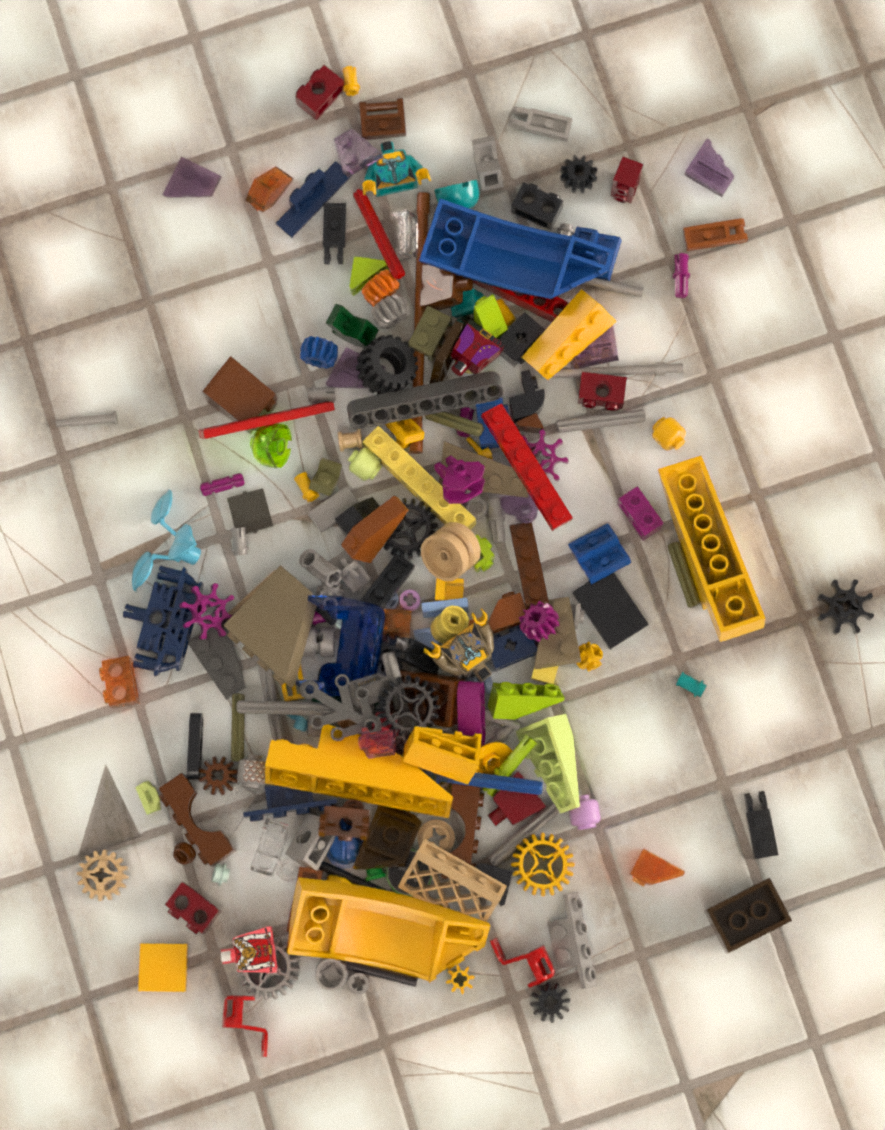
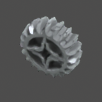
[237,937,300,1000]

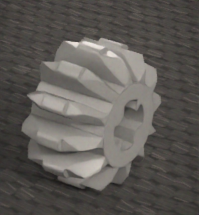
[371,294,410,329]

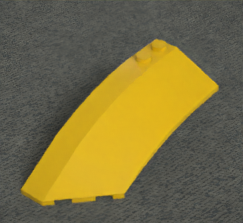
[287,877,490,983]

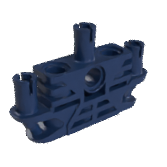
[123,565,204,677]

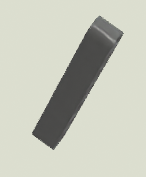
[347,371,503,429]

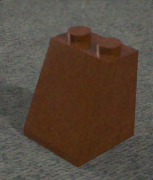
[202,356,278,434]

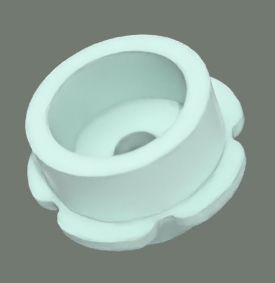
[212,863,230,886]

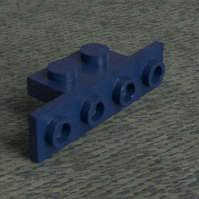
[275,161,352,238]
[243,785,338,822]

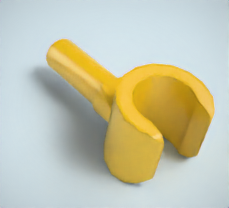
[466,437,493,459]

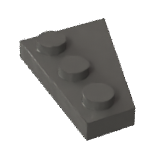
[188,619,246,700]

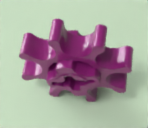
[522,430,569,481]
[180,583,234,640]

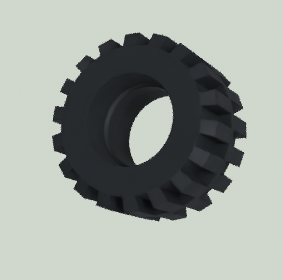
[356,335,418,395]

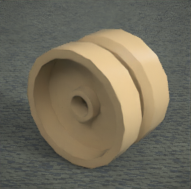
[421,522,481,581]

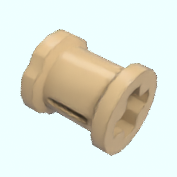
[338,429,363,452]

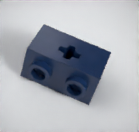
[491,625,537,672]

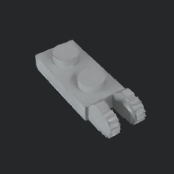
[508,106,573,142]

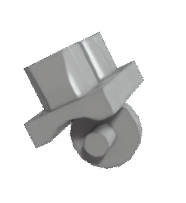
[329,549,372,594]

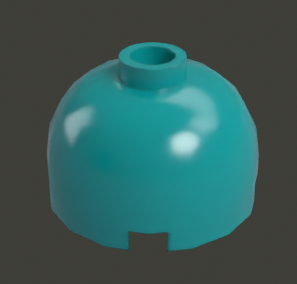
[434,180,480,209]

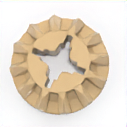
[417,820,455,852]

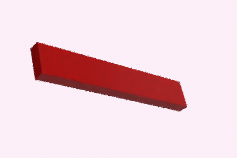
[198,401,335,439]

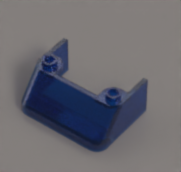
[296,595,385,696]

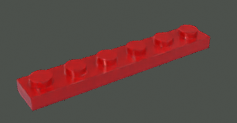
[481,403,573,531]

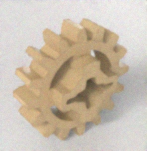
[77,850,129,901]

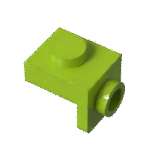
[474,534,495,573]

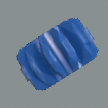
[300,336,338,369]

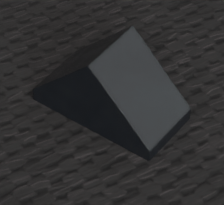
[477,863,513,907]

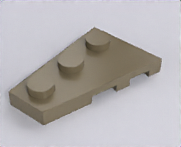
[535,597,581,669]

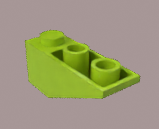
[474,294,508,340]
[487,682,565,720]

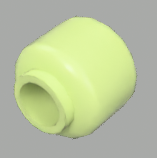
[348,447,382,481]

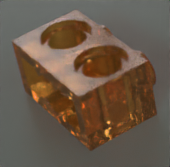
[99,656,140,709]

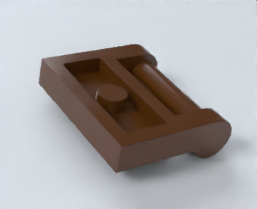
[359,98,406,140]

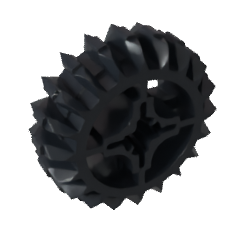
[384,498,438,559]
[376,675,440,739]

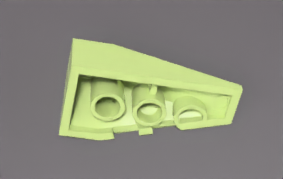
[516,714,580,814]

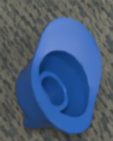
[327,819,364,869]

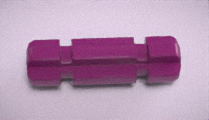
[200,473,245,496]

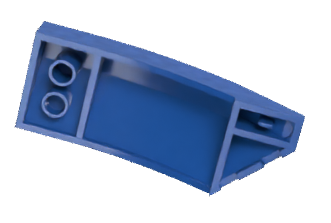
[419,198,615,299]

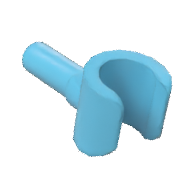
[287,715,308,732]

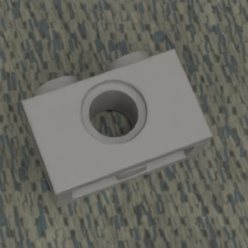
[285,813,336,871]

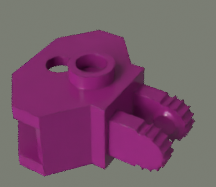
[434,455,485,504]

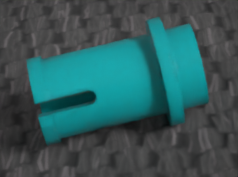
[676,672,707,698]

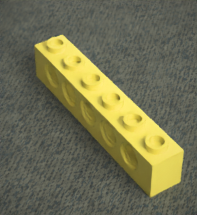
[362,426,476,530]

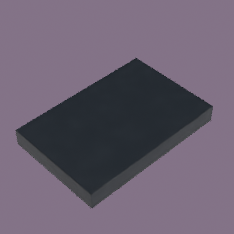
[572,573,649,650]

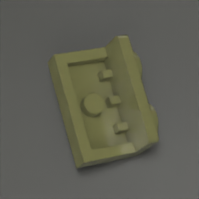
[408,306,453,362]

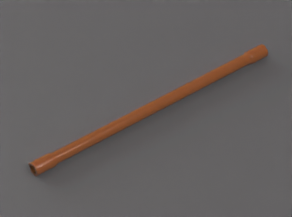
[409,192,430,454]

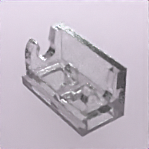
[390,209,418,261]

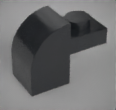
[509,370,545,424]

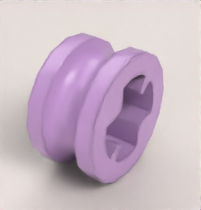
[400,589,420,612]

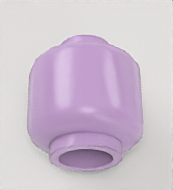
[569,795,601,830]

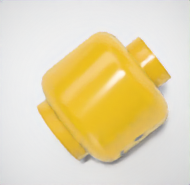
[652,417,686,451]

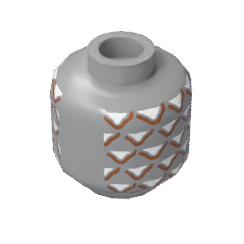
[237,754,266,789]

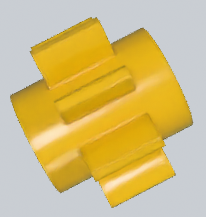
[576,641,603,672]
[446,965,475,994]

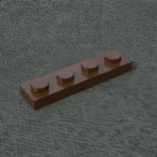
[509,521,549,610]

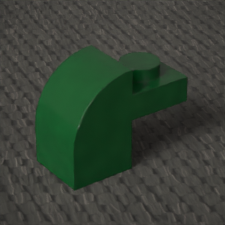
[326,304,379,348]

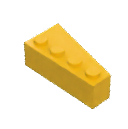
[522,289,617,380]

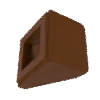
[516,413,544,433]

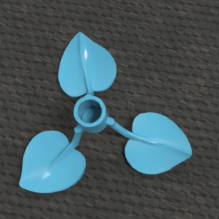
[132,489,201,592]

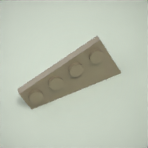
[439,441,529,498]

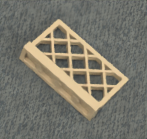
[398,839,507,922]

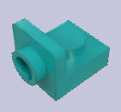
[451,288,484,319]

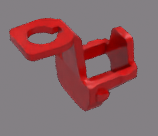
[490,938,555,988]
[222,995,268,1057]

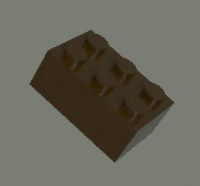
[704,878,792,953]

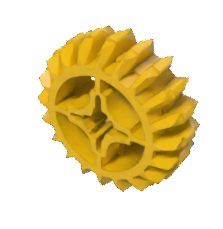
[511,833,575,897]

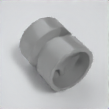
[303,627,335,657]
[315,959,348,990]

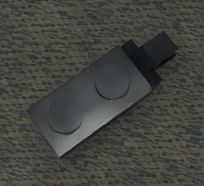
[386,637,439,674]

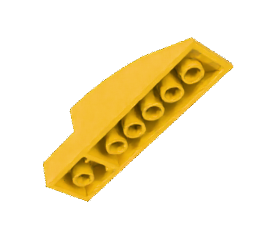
[658,456,766,642]
[265,724,453,819]

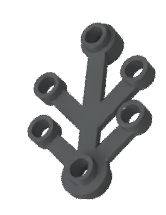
[300,674,382,741]

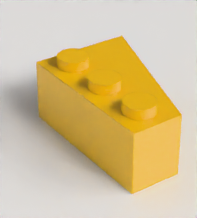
[402,726,482,785]

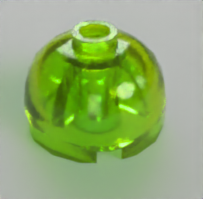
[250,423,292,468]

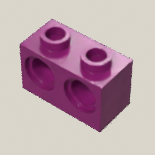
[617,486,664,541]

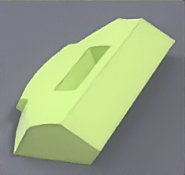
[135,781,161,815]

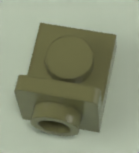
[309,458,342,496]

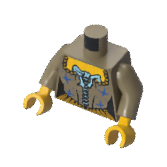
[424,608,494,682]

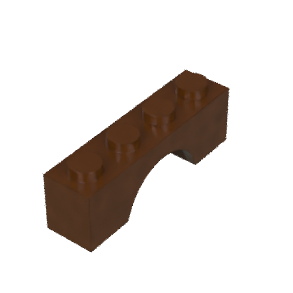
[158,773,236,867]
[441,784,484,879]

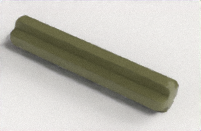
[425,411,484,437]
[667,541,700,608]
[231,693,245,762]

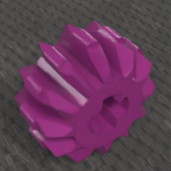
[519,601,560,642]

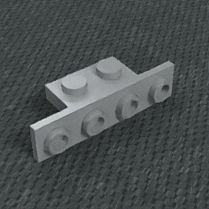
[547,892,597,989]

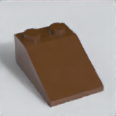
[389,669,464,728]

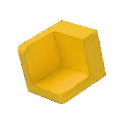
[435,578,464,601]

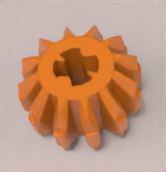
[361,270,400,307]

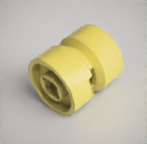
[430,605,469,644]

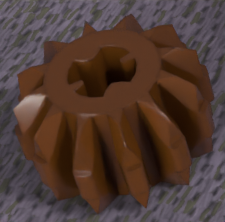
[199,756,238,796]

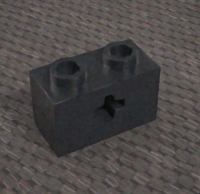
[499,312,545,367]

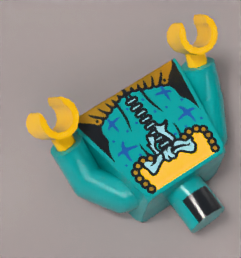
[362,141,431,197]

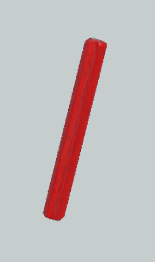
[353,189,405,280]

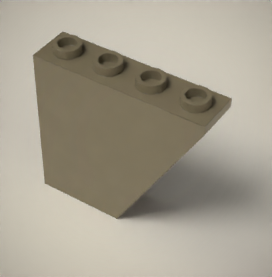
[223,565,318,688]

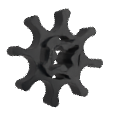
[817,579,874,635]

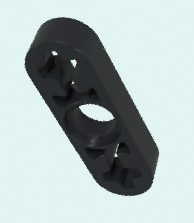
[187,713,204,780]

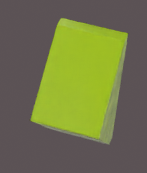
[349,256,389,296]

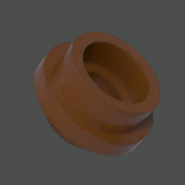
[173,842,196,865]

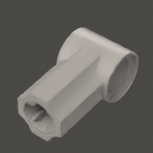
[299,549,342,587]

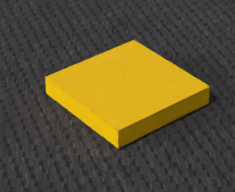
[138,943,188,992]

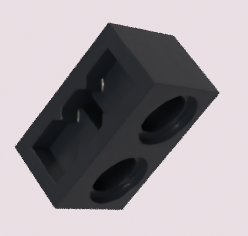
[511,182,563,231]

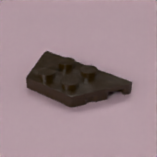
[429,315,474,384]
[353,805,422,870]

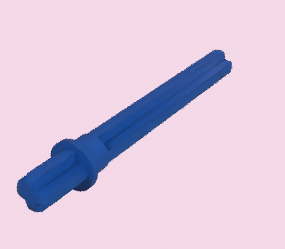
[418,767,543,795]

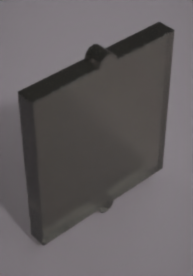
[227,488,273,534]

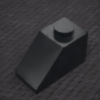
[335,497,380,536]

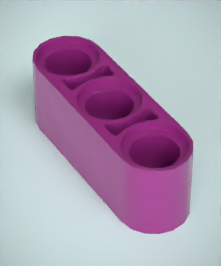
[457,681,486,747]

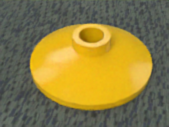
[476,742,512,775]

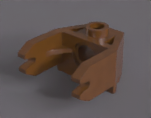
[318,806,370,841]

